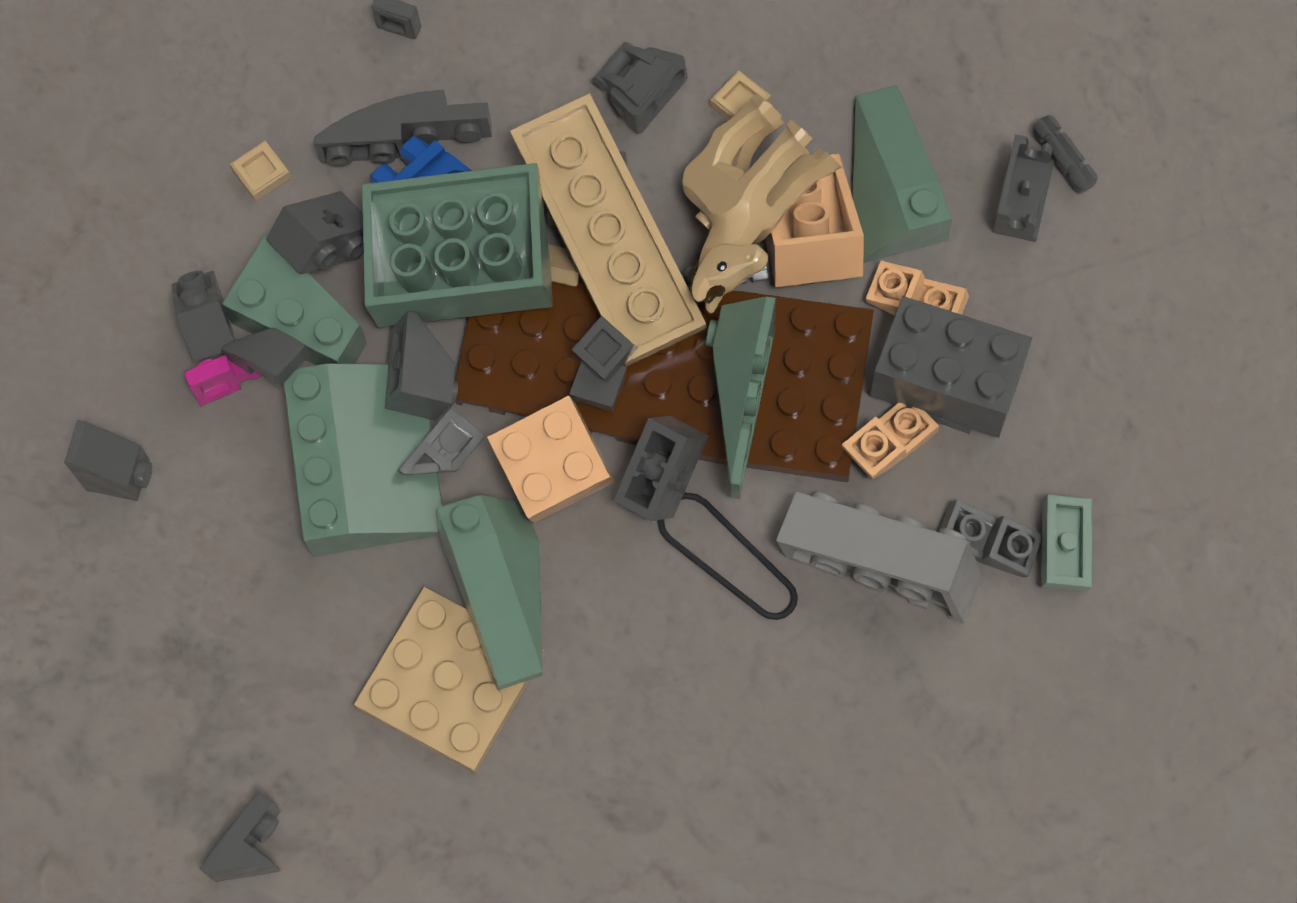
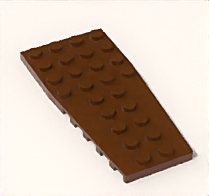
[455,281,874,482]

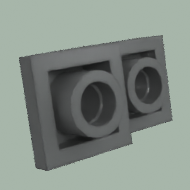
[940,499,1042,578]

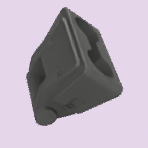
[593,42,688,133]

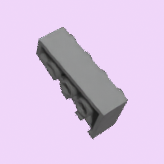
[776,492,982,624]

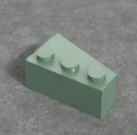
[222,231,367,365]

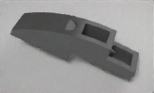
[314,89,492,166]

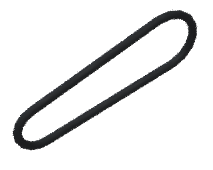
[657,492,798,620]

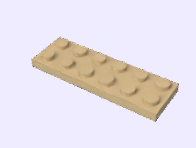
[510,93,707,367]

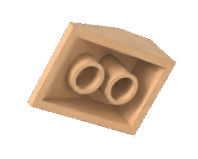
[753,154,864,287]

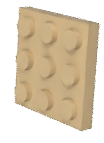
[354,587,545,774]

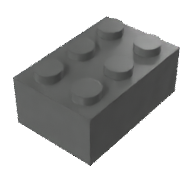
[870,296,1033,438]

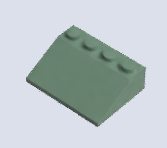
[362,163,553,327]
[284,364,443,557]

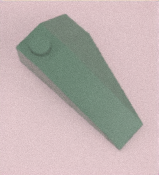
[852,85,952,263]
[706,296,776,499]
[436,495,543,690]

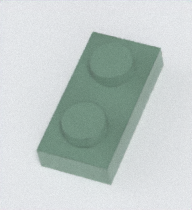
[1041,494,1092,592]

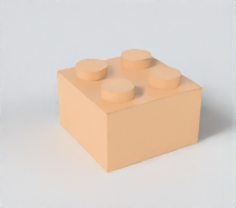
[487,396,615,523]

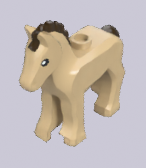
[682,93,842,314]

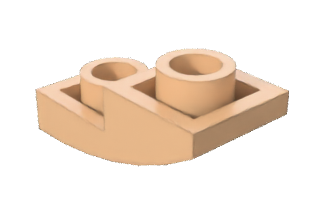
[866,261,969,315]
[842,403,939,480]

